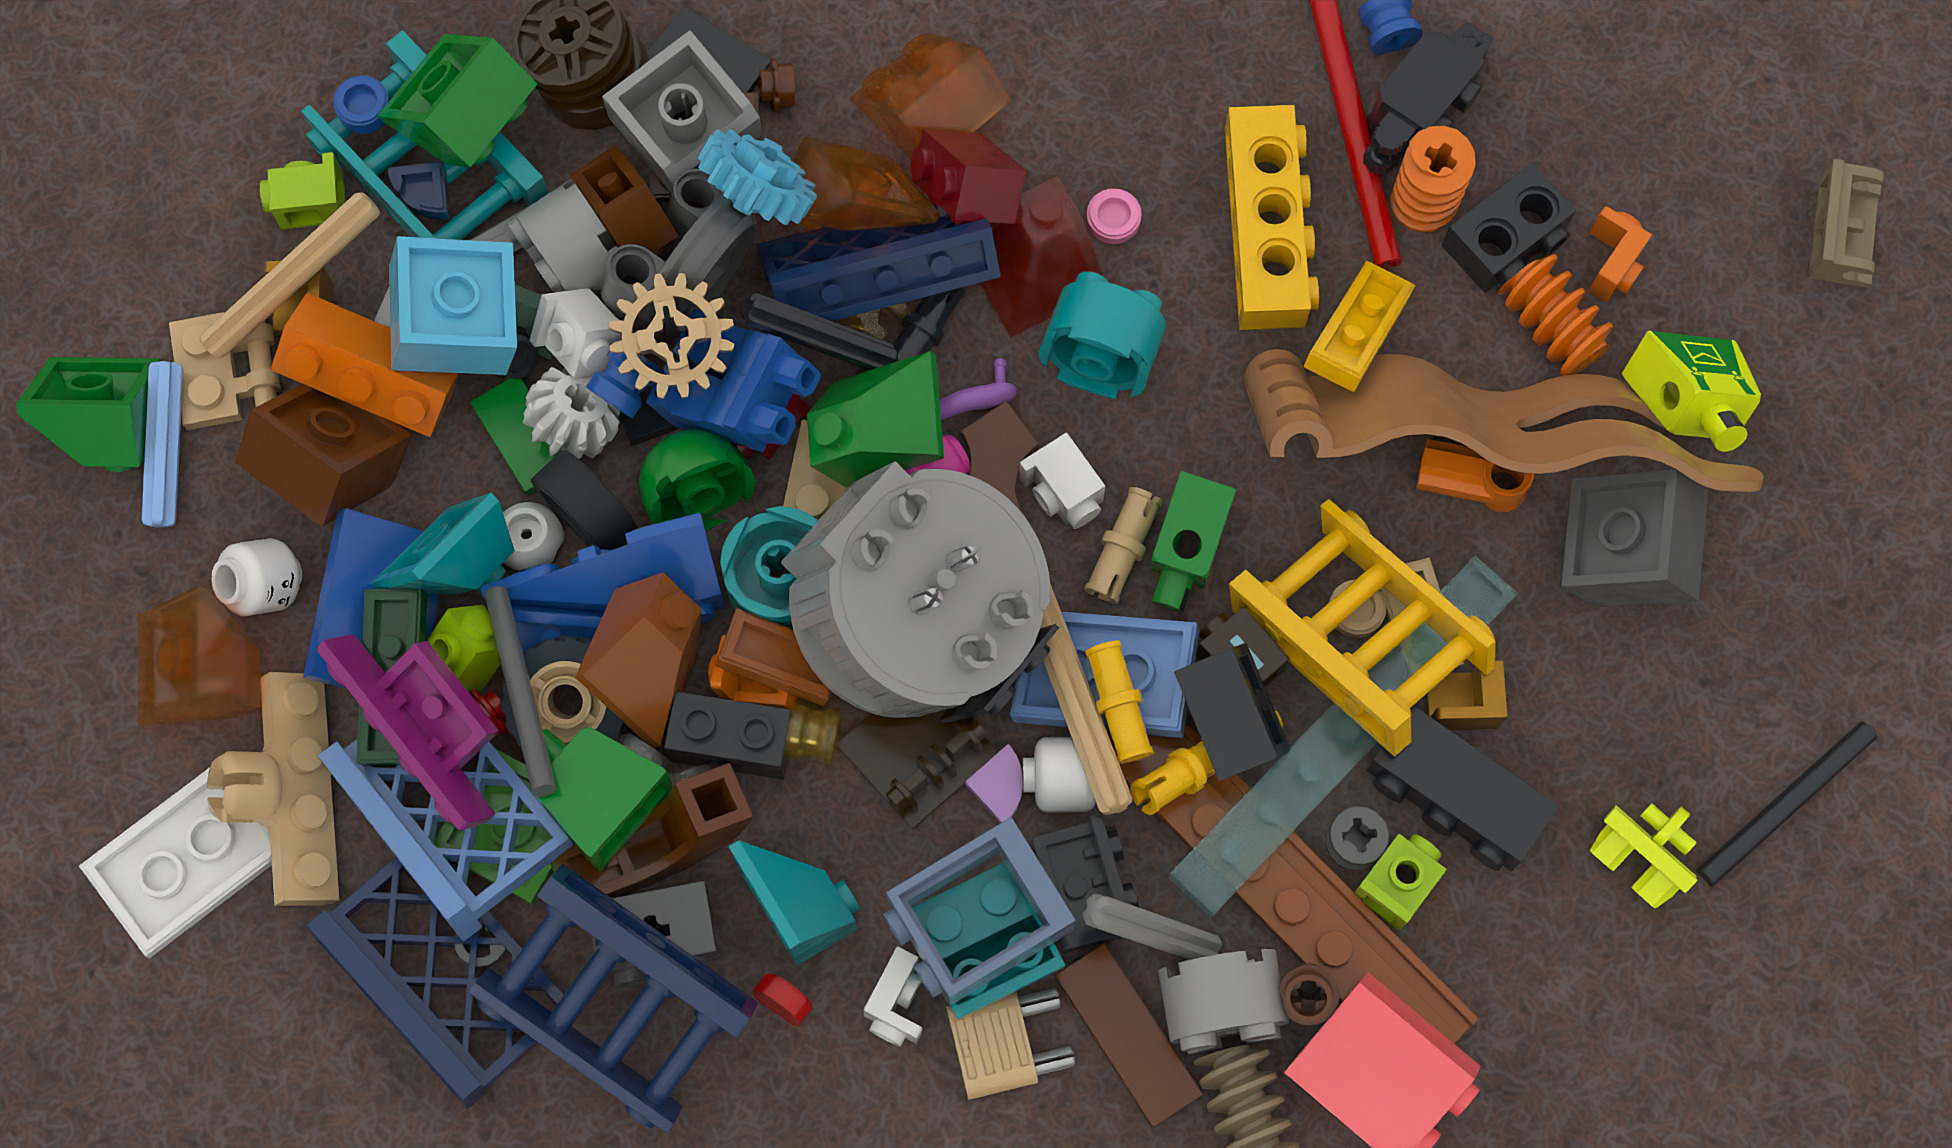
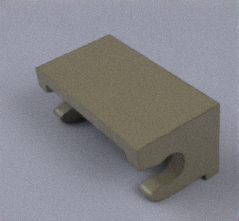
[1809,159,1884,288]

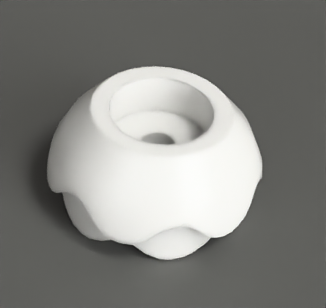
[503,502,564,571]

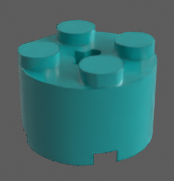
[1039,272,1166,399]
[720,506,818,629]

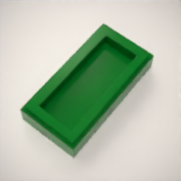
[470,378,559,497]

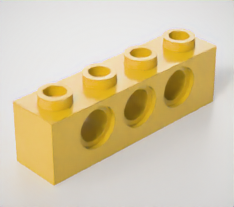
[1225,105,1319,330]

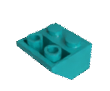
[912,863,1065,1020]

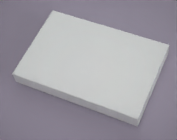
[79,768,272,958]

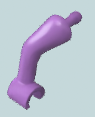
[940,358,1017,421]

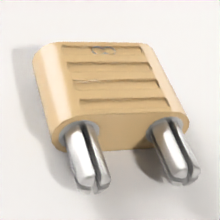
[946,988,1075,1100]

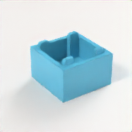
[389,236,517,375]

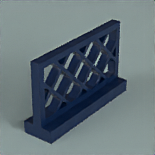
[756,200,1001,321]
[307,857,564,1110]

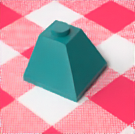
[370,492,515,595]
[728,840,861,966]

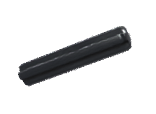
[742,293,898,370]

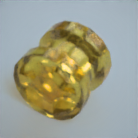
[786,701,842,765]

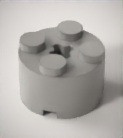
[507,179,627,296]
[1158,949,1289,1055]

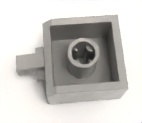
[602,30,763,193]

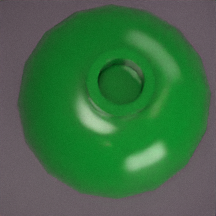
[638,428,756,532]

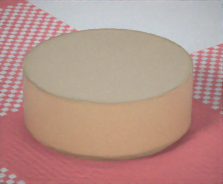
[1329,580,1387,638]

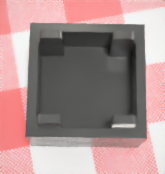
[1561,469,1708,607]

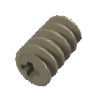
[1193,1045,1300,1148]

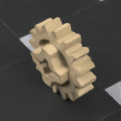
[609,273,734,399]

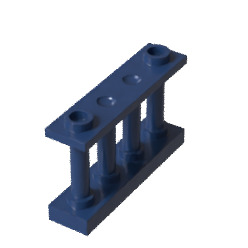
[468,863,758,1133]

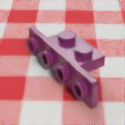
[317,635,499,830]

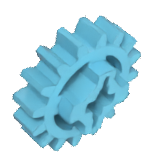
[697,129,817,225]

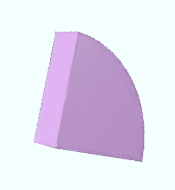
[965,744,1023,823]

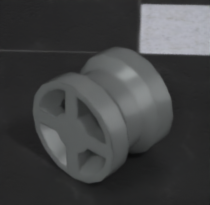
[1326,806,1389,871]

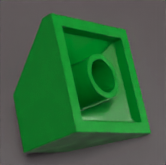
[807,351,944,488]
[16,357,161,472]

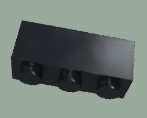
[1367,705,1560,872]

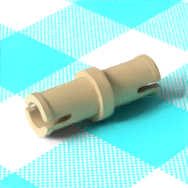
[1084,487,1163,604]

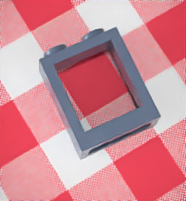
[883,817,1076,1006]

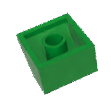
[377,34,538,168]

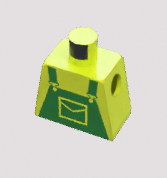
[1622,331,1761,452]

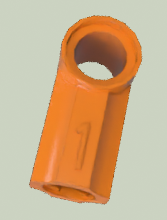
[1416,439,1534,512]

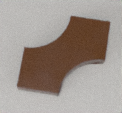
[961,400,1039,518]

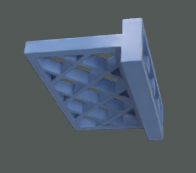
[318,740,573,942]

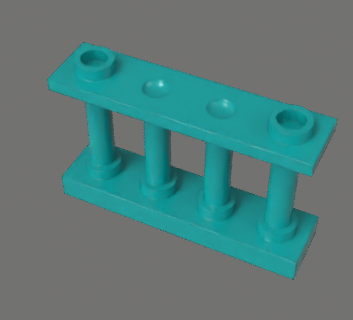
[301,30,549,240]

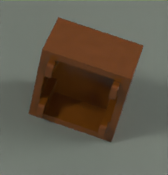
[235,384,412,526]

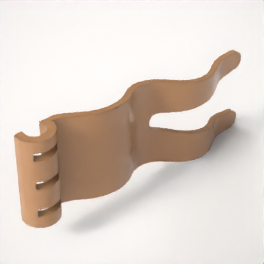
[1244,349,1764,492]

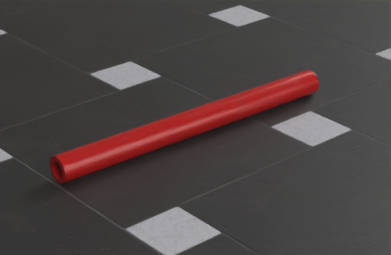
[1309,0,1402,269]

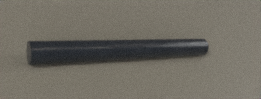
[1696,721,1877,887]

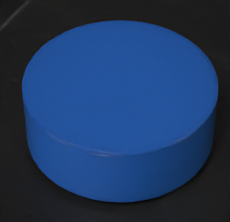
[333,76,390,134]

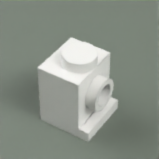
[529,288,622,378]
[1019,432,1105,529]

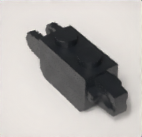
[1363,22,1493,176]

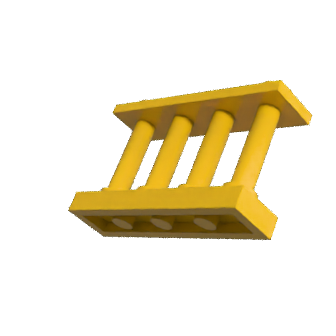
[1229,499,1496,757]

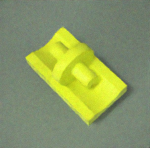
[1590,803,1698,909]

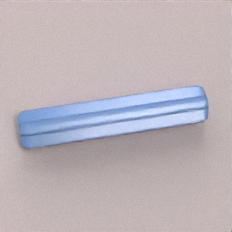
[141,361,183,528]

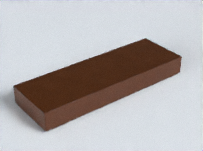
[1055,943,1203,1129]

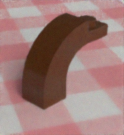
[550,763,753,897]

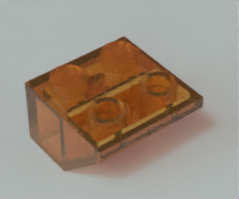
[850,32,1011,160]

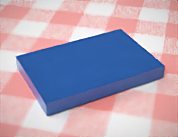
[303,508,439,689]

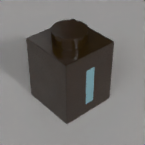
[1196,607,1290,687]

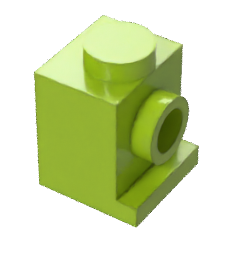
[260,152,345,229]
[427,604,501,693]
[1354,834,1447,931]

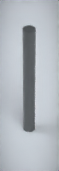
[484,586,557,797]

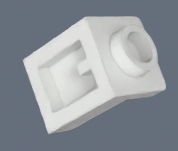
[864,946,922,1047]

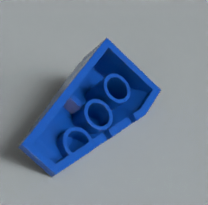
[481,513,726,624]

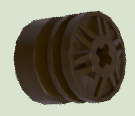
[512,0,649,130]

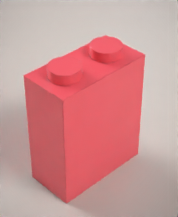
[1284,972,1481,1148]

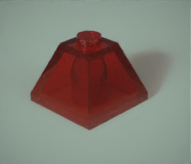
[980,176,1103,338]

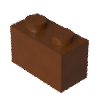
[570,145,679,256]

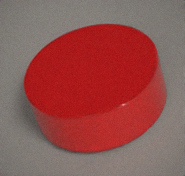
[752,973,812,1027]

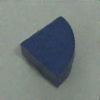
[388,161,450,220]

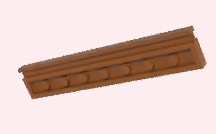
[1107,723,1479,1044]

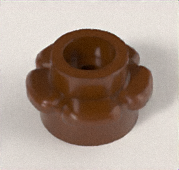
[758,58,795,112]

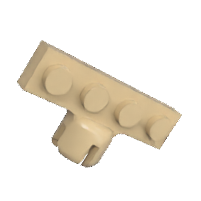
[207,672,340,906]

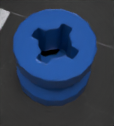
[1358,0,1423,56]

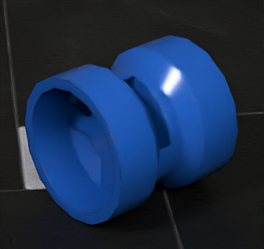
[586,340,664,419]

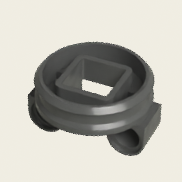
[601,169,758,338]

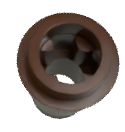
[1279,963,1339,1025]

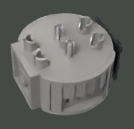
[780,461,1059,724]

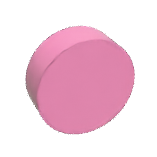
[1086,189,1142,244]

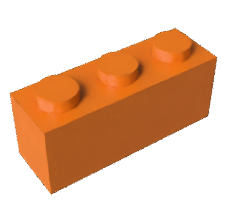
[270,293,460,437]

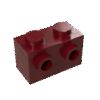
[910,128,1027,225]

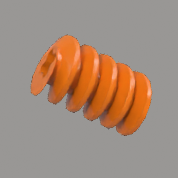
[1390,126,1476,233]
[1498,253,1614,376]

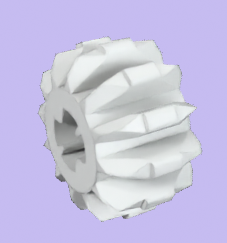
[523,367,620,459]

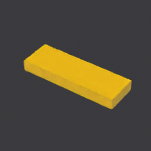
[1303,261,1416,393]

